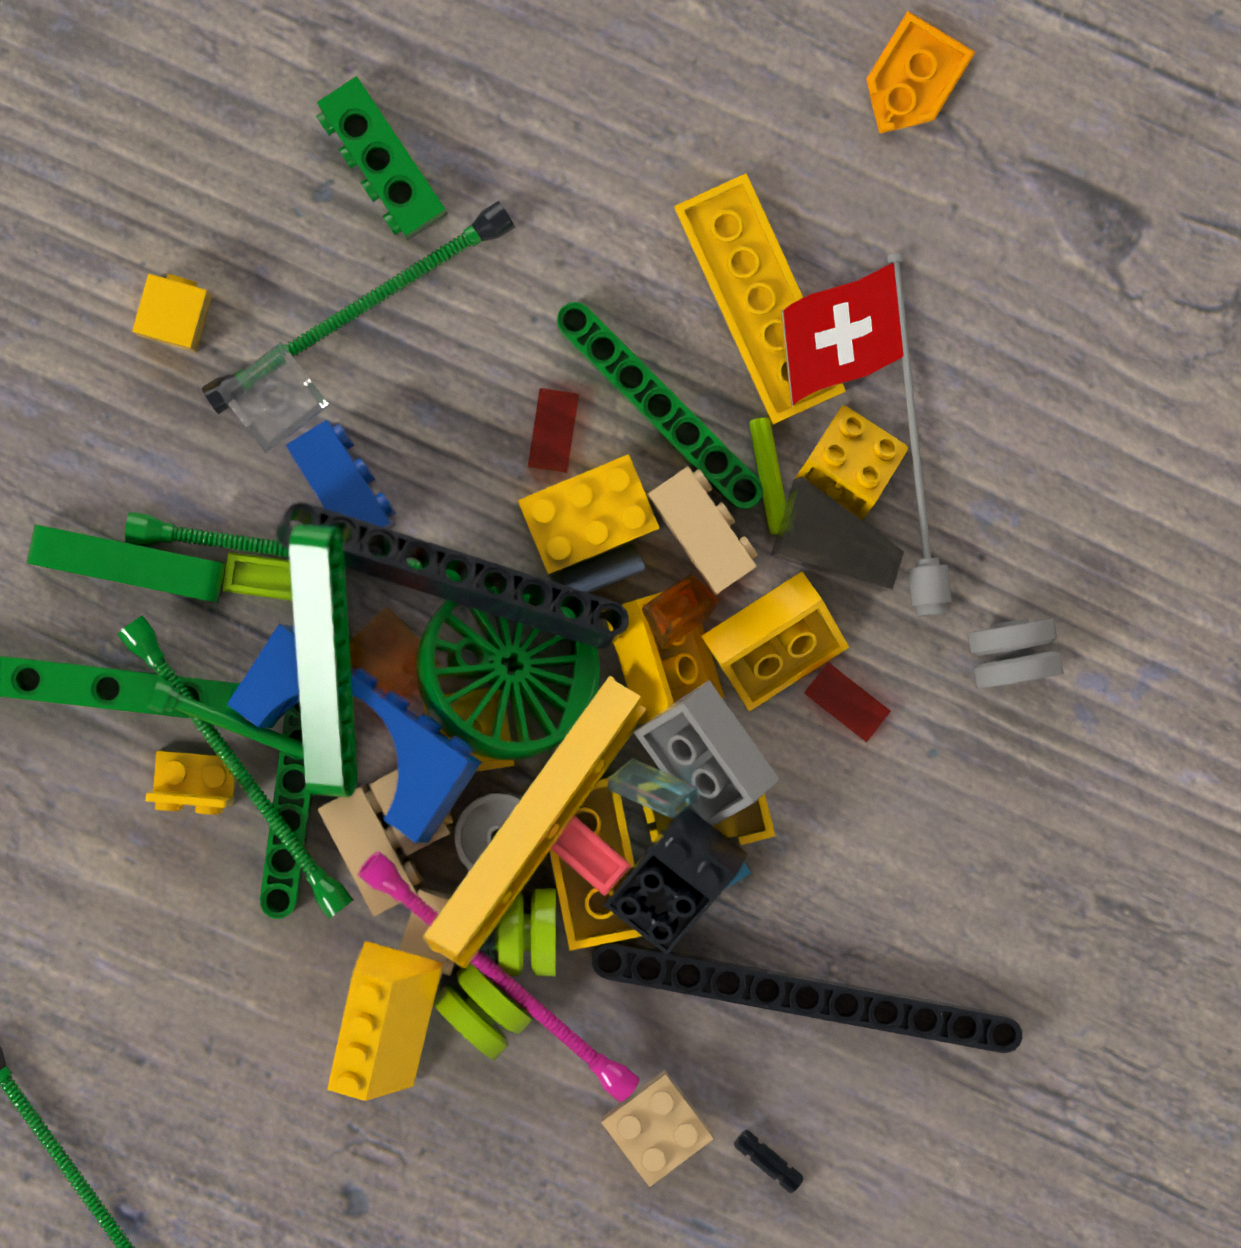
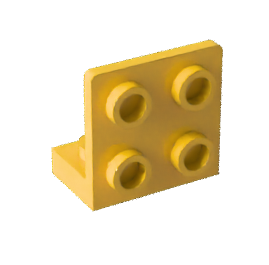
[793,405,908,525]
[145,750,237,815]

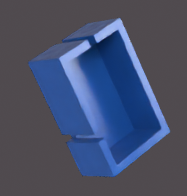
[286,419,397,529]

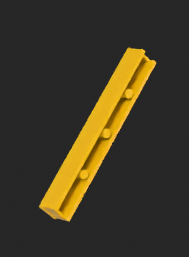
[423,676,648,969]

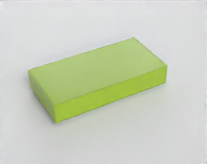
[223,552,293,601]

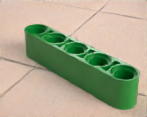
[26,524,226,603]

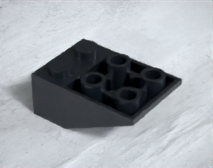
[604,804,748,955]

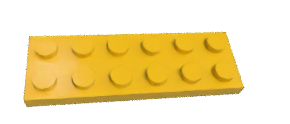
[673,173,846,425]

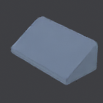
[562,543,645,593]

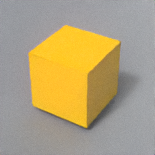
[132,273,213,353]

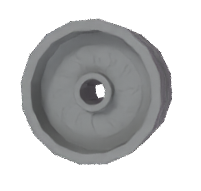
[967,618,1064,689]
[455,791,522,871]

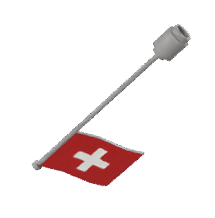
[782,253,952,616]

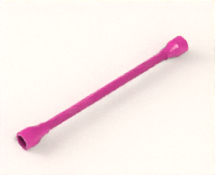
[358,851,640,1102]

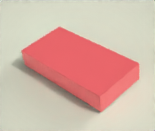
[551,815,631,896]

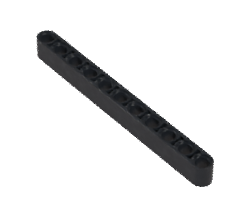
[592,941,1023,1053]

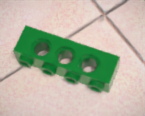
[316,76,447,240]

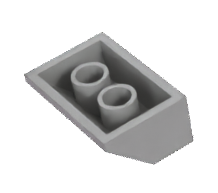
[634,680,780,826]

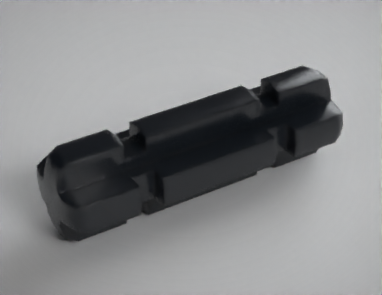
[734,1130,804,1193]

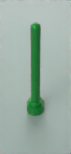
[147,678,304,759]

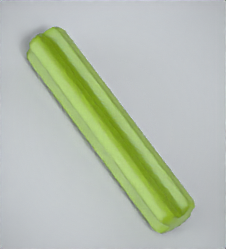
[749,417,791,535]

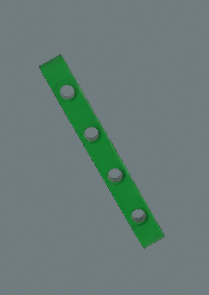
[0,655,245,719]

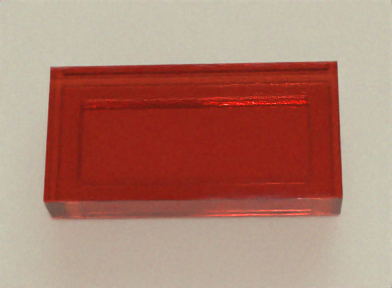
[528,388,579,473]
[803,662,891,743]

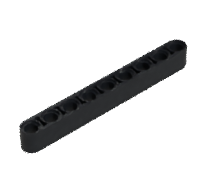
[276,502,629,648]

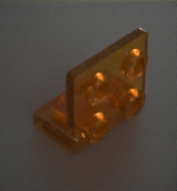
[349,607,442,719]

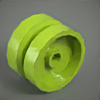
[495,888,556,976]
[433,962,534,1060]

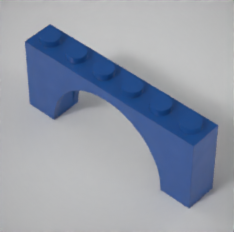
[227,624,482,843]

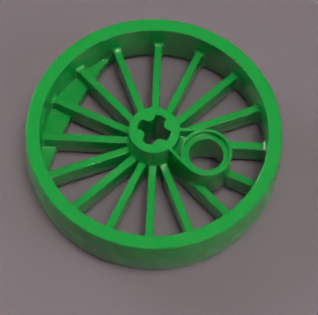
[416,582,600,760]

